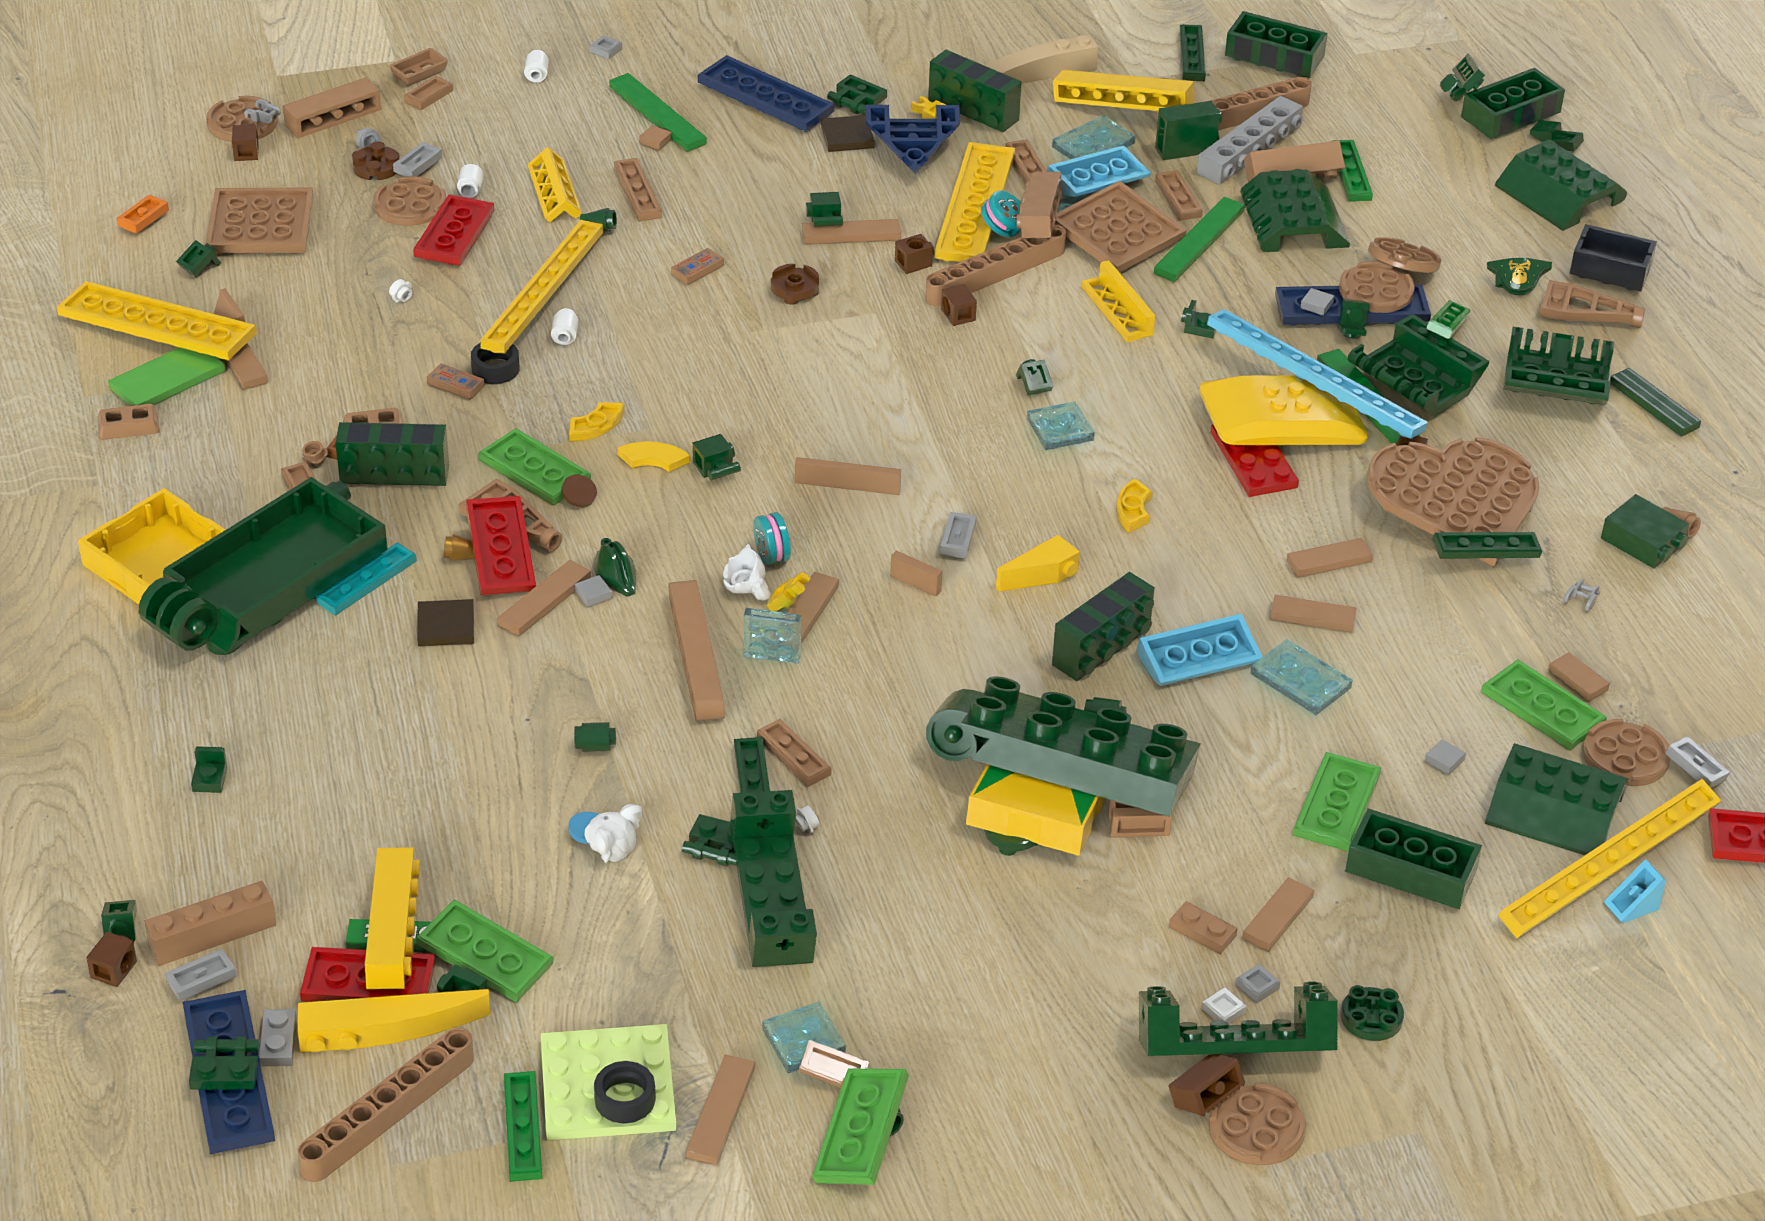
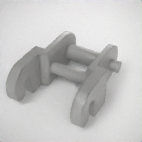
[244,99,281,124]
[1564,579,1600,612]

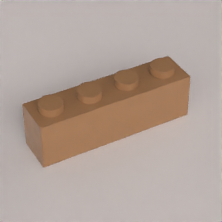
[283,77,381,138]
[1244,140,1345,182]
[1017,172,1063,238]
[144,881,276,966]

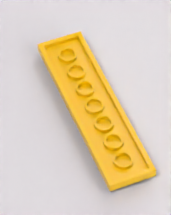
[934,142,1015,262]
[57,281,257,360]

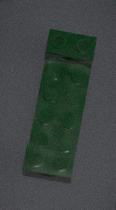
[730,790,817,967]
[1139,981,1338,1056]

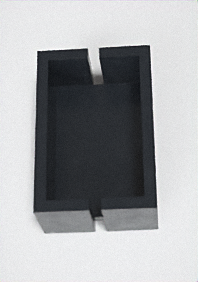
[1569,224,1657,292]

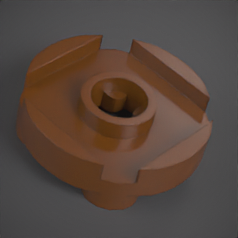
[352,141,400,180]
[771,264,819,305]

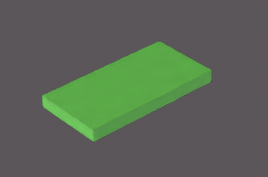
[108,347,225,406]
[478,428,591,506]
[1481,659,1607,751]
[1293,752,1382,851]
[416,899,554,1003]
[812,1068,909,1185]

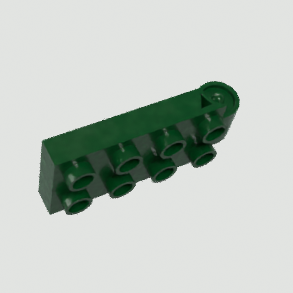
[138,477,388,655]
[926,676,1201,817]

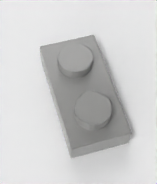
[393,142,442,177]
[940,512,977,558]
[1665,736,1730,788]
[165,949,237,1001]
[259,1009,297,1067]

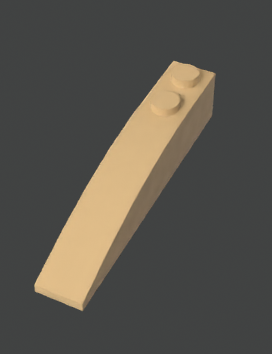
[984,35,1098,83]

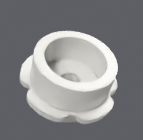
[389,279,412,303]
[795,805,820,833]

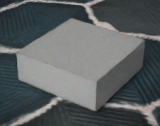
[590,36,622,59]
[1301,288,1334,316]
[575,575,612,607]
[1425,740,1466,775]
[1236,964,1280,1003]

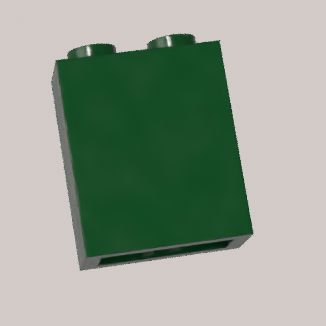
[1155,100,1222,160]
[1601,494,1689,569]

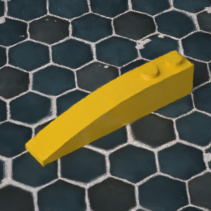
[298,989,491,1053]

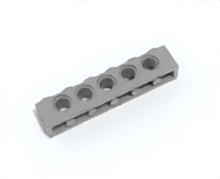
[1197,96,1303,185]

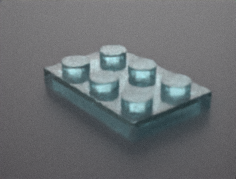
[1052,115,1136,159]
[1250,639,1353,715]

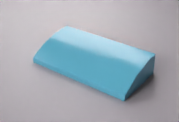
[1047,145,1151,197]
[1136,614,1263,686]

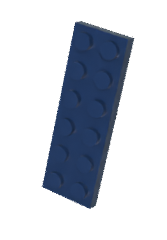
[698,55,835,132]
[1275,284,1431,325]
[182,990,275,1154]

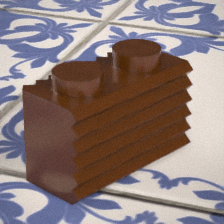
[1168,1054,1245,1117]

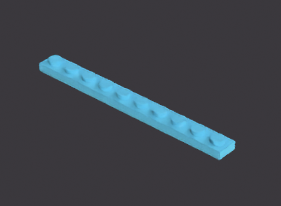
[1207,309,1428,439]

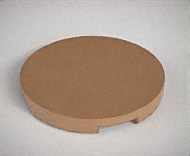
[206,96,278,142]
[374,176,446,226]
[1368,237,1442,273]
[1339,261,1414,313]
[1583,719,1670,786]
[1209,1083,1306,1165]

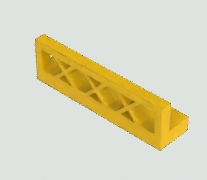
[527,146,582,222]
[1081,260,1156,342]

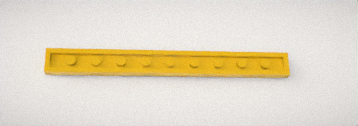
[481,220,603,354]
[1498,779,1721,939]

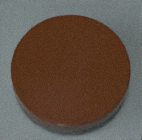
[561,475,597,507]

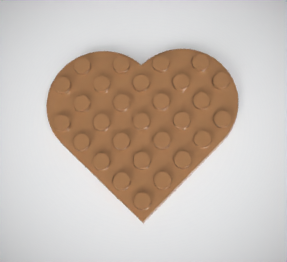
[1367,437,1539,567]

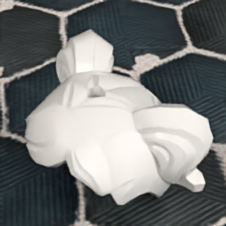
[723,544,771,601]
[585,804,642,863]

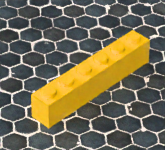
[1053,70,1195,111]
[365,847,420,989]

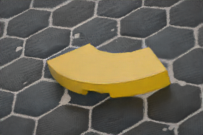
[569,402,625,441]
[617,441,691,472]
[1116,478,1153,533]

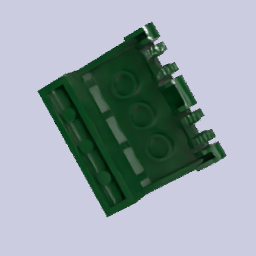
[1495,139,1627,231]
[1240,169,1350,252]
[1347,314,1489,416]
[1503,326,1614,405]
[1485,743,1629,855]

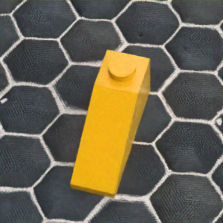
[996,535,1080,592]

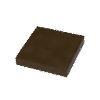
[821,115,875,152]
[417,599,474,646]

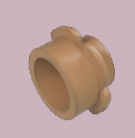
[302,441,328,465]

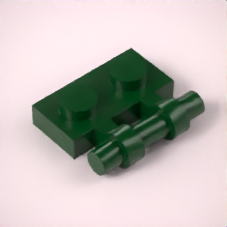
[827,74,887,115]
[682,814,736,866]
[189,1036,260,1090]

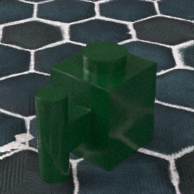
[806,192,843,227]
[692,434,741,480]

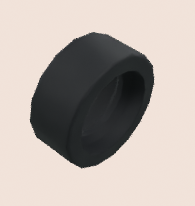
[471,342,520,384]
[594,1061,656,1124]

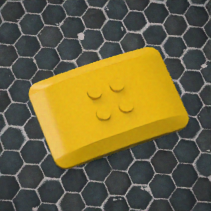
[1199,375,1369,445]

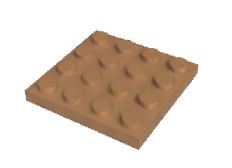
[1054,181,1187,273]
[206,187,313,254]

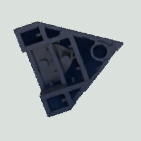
[866,105,960,174]

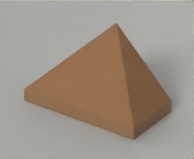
[214,288,245,322]

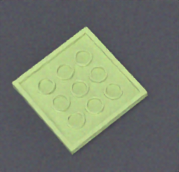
[540,1024,676,1141]

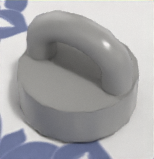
[356,128,381,149]

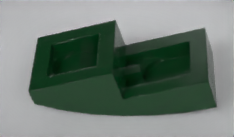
[1530,120,1584,151]

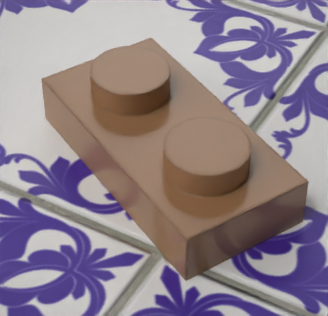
[1169,901,1238,954]

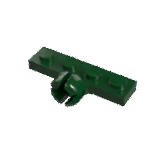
[1440,53,1485,102]

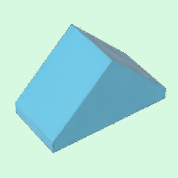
[1603,859,1666,923]

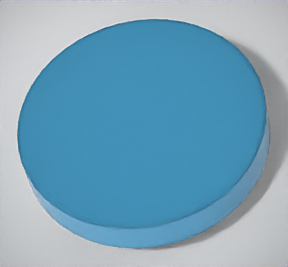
[568,812,598,844]

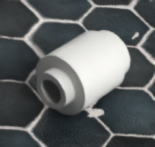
[524,50,549,82]
[457,164,484,198]
[551,308,578,345]

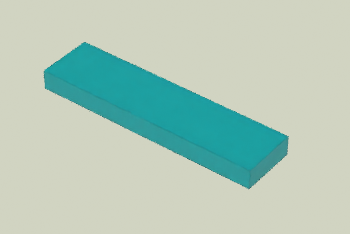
[316,542,417,616]

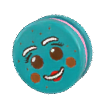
[981,190,1021,237]
[753,512,791,565]

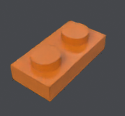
[117,194,169,234]

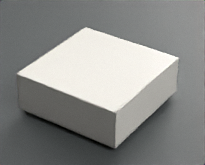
[1202,988,1246,1023]

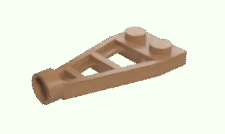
[1540,280,1645,327]
[458,478,562,552]

